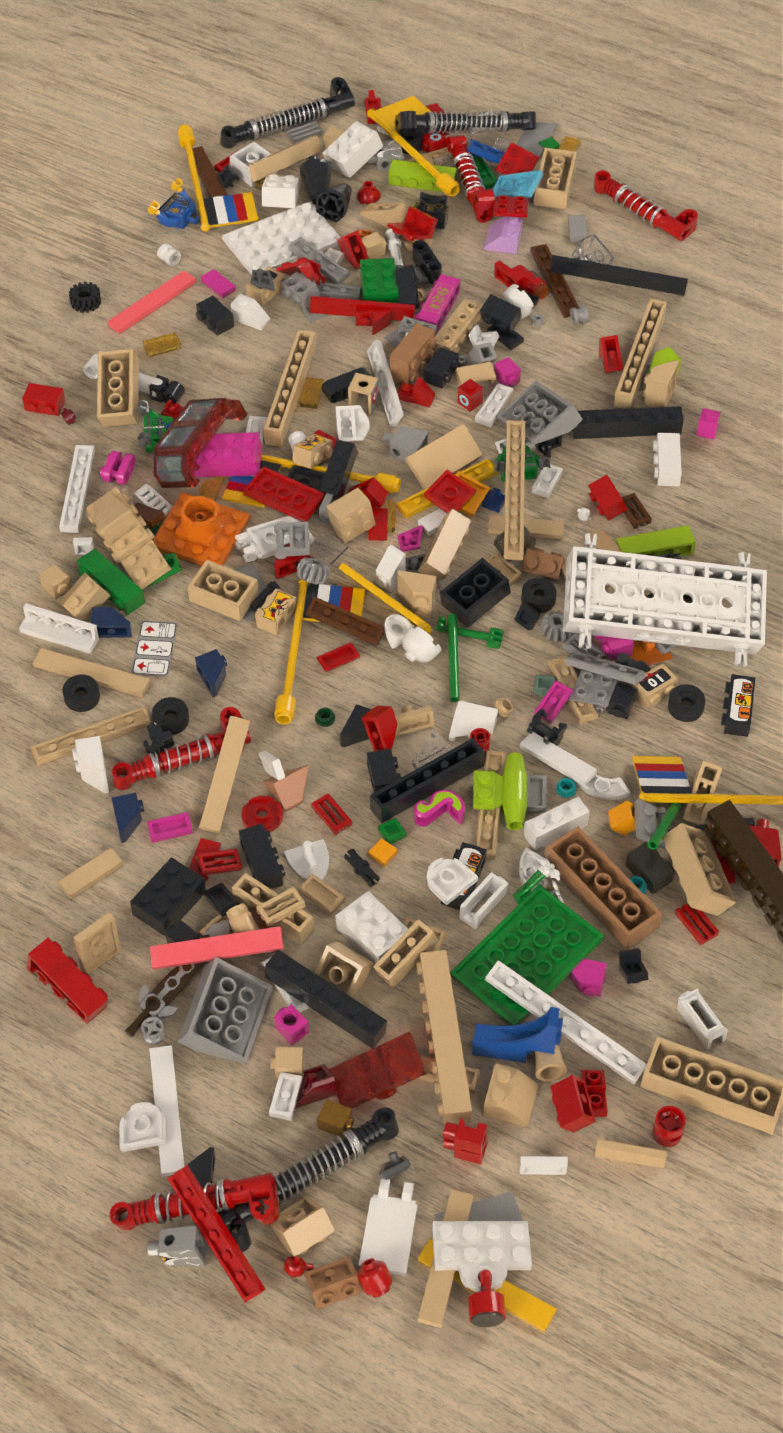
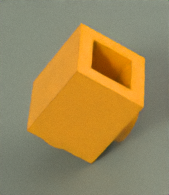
[608,801,636,836]

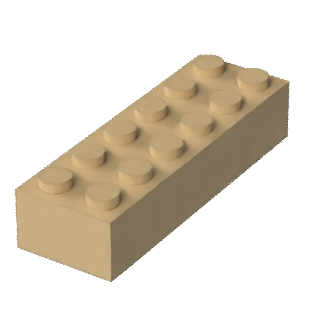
[641,1036,783,1135]

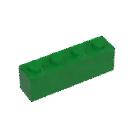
[77,548,145,615]

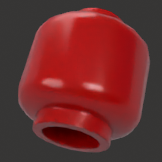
[357,1258,393,1297]

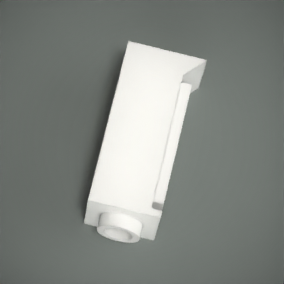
[459,872,509,930]
[677,988,728,1051]

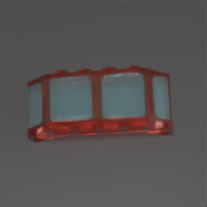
[154,398,248,488]

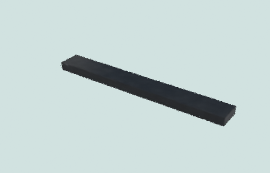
[550,255,688,296]

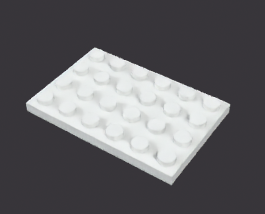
[222,202,340,276]

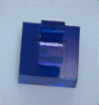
[482,488,505,513]

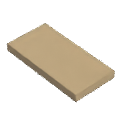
[405,424,483,489]

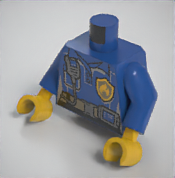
[148,178,200,229]

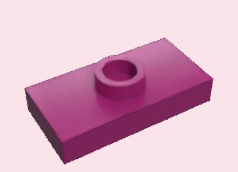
[534,680,573,724]

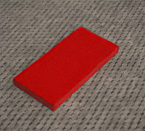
[243,466,325,522]

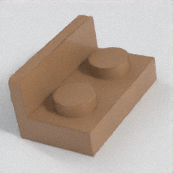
[304,1256,362,1309]

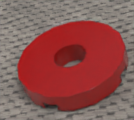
[241,796,283,832]

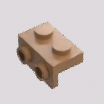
[521,547,566,581]

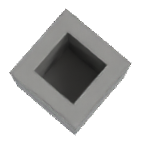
[468,342,497,365]

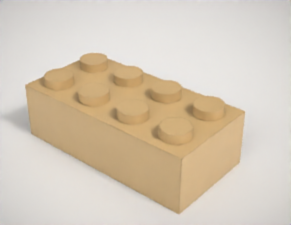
[534,148,577,209]
[97,349,139,427]
[663,823,737,916]

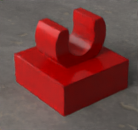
[161,400,186,424]

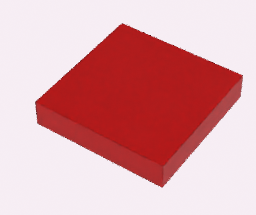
[424,470,476,513]

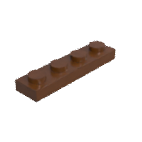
[306,596,385,646]

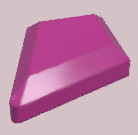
[397,525,423,552]

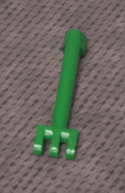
[436,616,504,649]

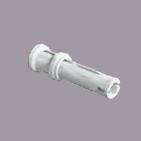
[385,228,404,270]

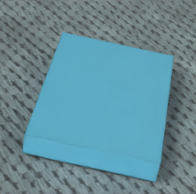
[493,170,543,198]

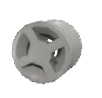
[570,305,589,325]
[141,1017,165,1045]

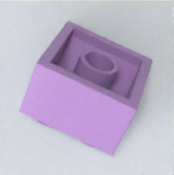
[484,216,523,254]

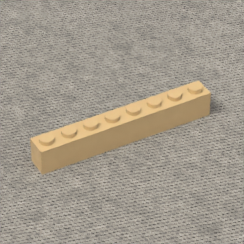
[614,298,667,409]
[264,330,316,447]
[416,950,472,1124]

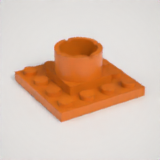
[153,492,250,566]

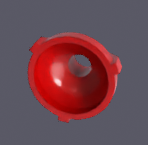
[357,181,381,205]

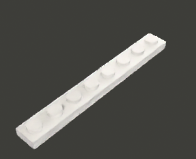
[485,960,647,1085]

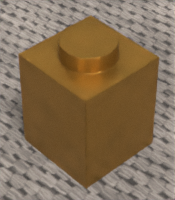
[317,1099,354,1138]

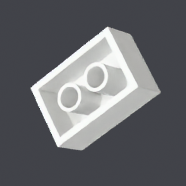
[323,121,383,178]
[335,891,408,966]

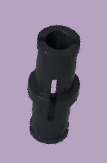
[344,849,380,887]

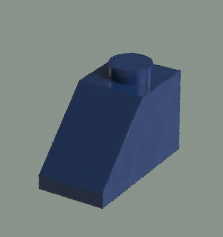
[91,607,132,638]
[195,649,228,697]
[112,792,145,843]

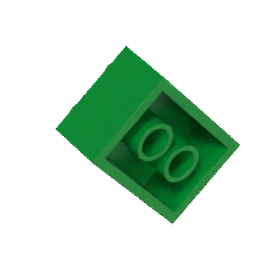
[360,258,398,303]

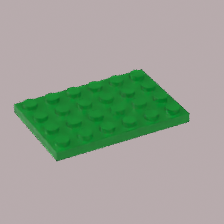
[450,884,605,1026]

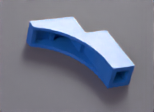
[472,1007,563,1063]

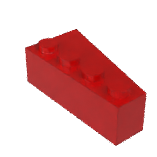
[27,937,108,1024]

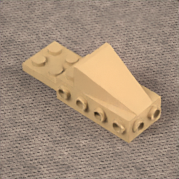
[86,487,171,589]

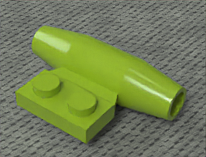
[473,752,528,830]

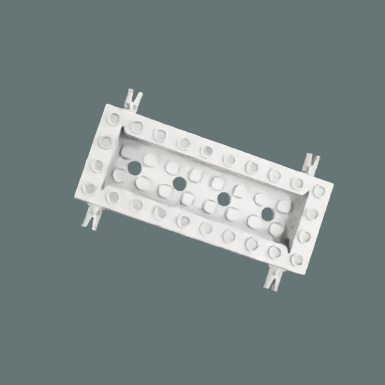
[563,533,767,667]

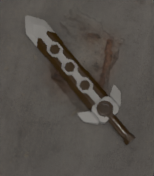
[124,920,231,1037]

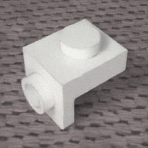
[469,325,499,347]

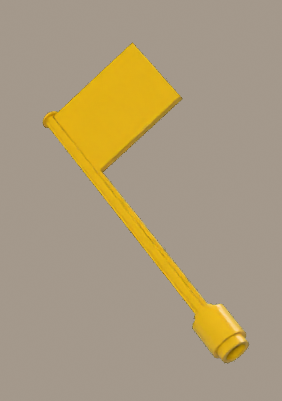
[367,95,460,197]

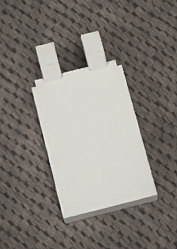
[235,516,314,563]
[359,1179,418,1276]

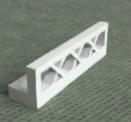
[19,603,99,654]

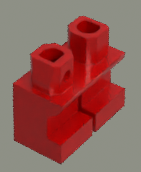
[443,1118,488,1165]

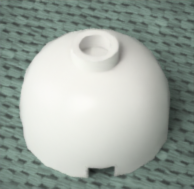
[501,284,534,319]
[402,624,442,663]

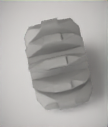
[296,557,330,585]
[540,610,572,643]

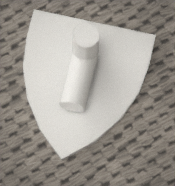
[284,839,329,881]

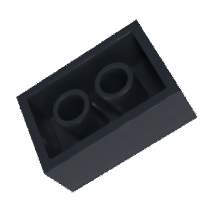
[440,558,511,627]
[130,857,206,937]

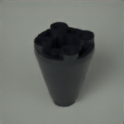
[299,156,332,205]
[316,184,352,222]

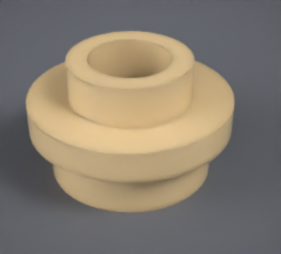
[494,698,513,717]

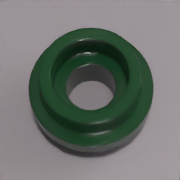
[315,708,335,727]

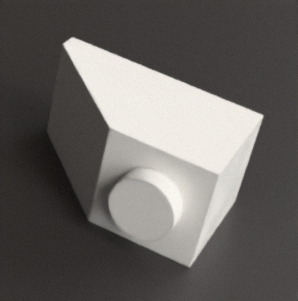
[231,294,270,331]
[376,545,406,592]

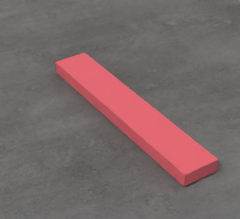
[108,271,196,334]
[150,926,284,970]

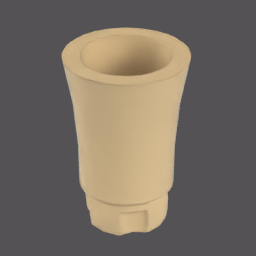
[226,903,260,933]
[535,1045,567,1082]

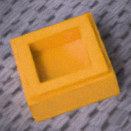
[368,838,398,867]

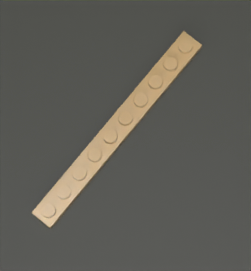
[504,420,525,560]

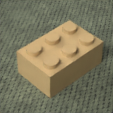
[187,560,259,621]

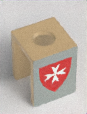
[348,373,379,416]

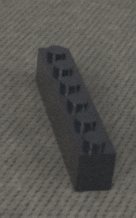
[572,406,684,439]
[370,738,485,823]
[265,949,387,1049]

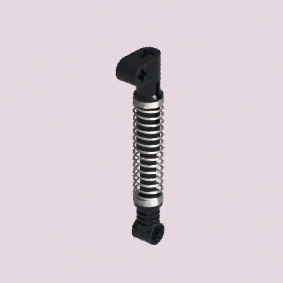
[220,77,355,149]
[395,111,537,133]
[217,1107,399,1252]

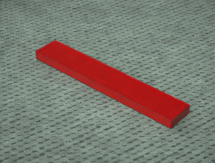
[310,296,415,321]
[167,1165,266,1303]

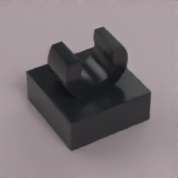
[217,164,239,188]
[514,603,540,631]

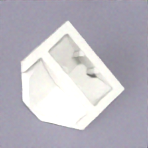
[335,405,370,442]

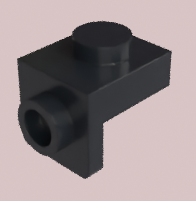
[538,435,562,458]
[618,948,648,984]

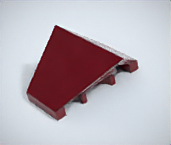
[295,1064,336,1109]

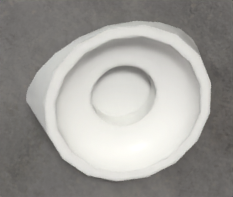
[384,614,412,649]

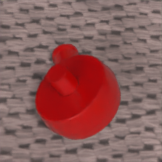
[284,1256,314,1277]

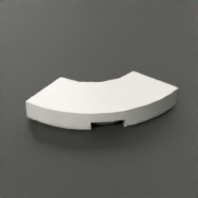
[574,774,631,800]
[519,847,550,891]

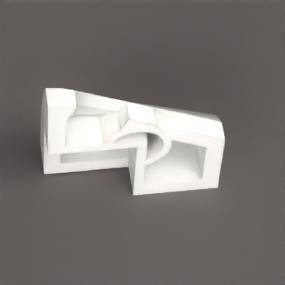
[449,701,498,741]

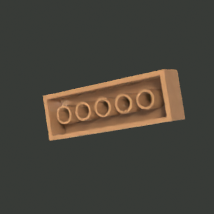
[544,826,662,950]

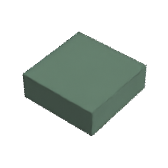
[533,675,555,696]

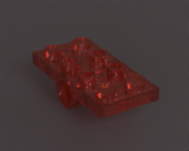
[329,1031,427,1109]

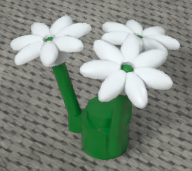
[512,856,564,904]

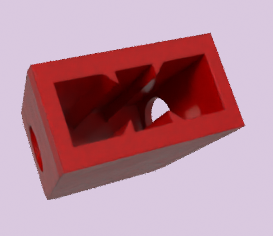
[749,819,782,867]

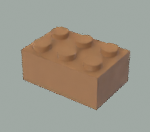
[390,323,436,385]

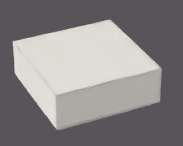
[73,537,94,555]

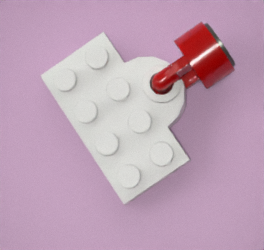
[432,1221,532,1327]

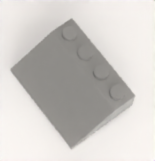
[496,380,583,445]
[177,957,273,1064]

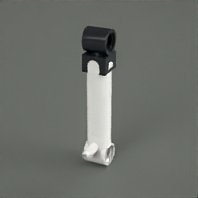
[83,351,185,404]

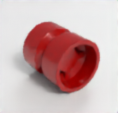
[652,1105,686,1147]

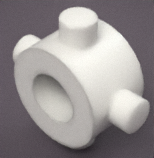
[577,508,591,521]

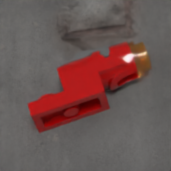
[494,260,550,299]

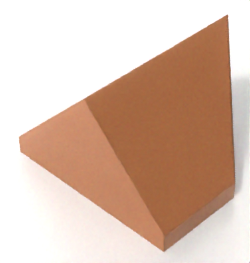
[264,765,309,812]

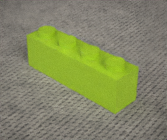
[389,159,457,192]
[616,525,696,557]

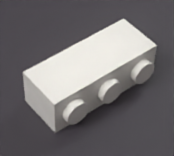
[653,433,682,486]
[524,796,590,851]

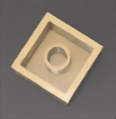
[326,488,376,544]

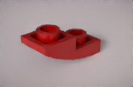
[581,1070,608,1117]

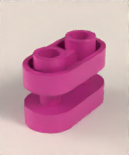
[100,450,136,485]

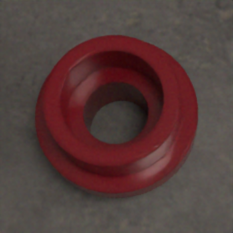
[60,408,77,425]

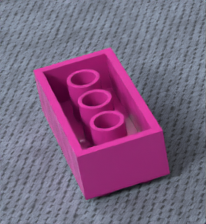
[182,432,263,478]

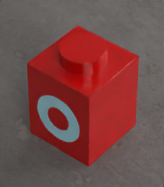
[421,131,447,153]
[457,379,483,412]

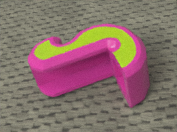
[414,790,465,827]

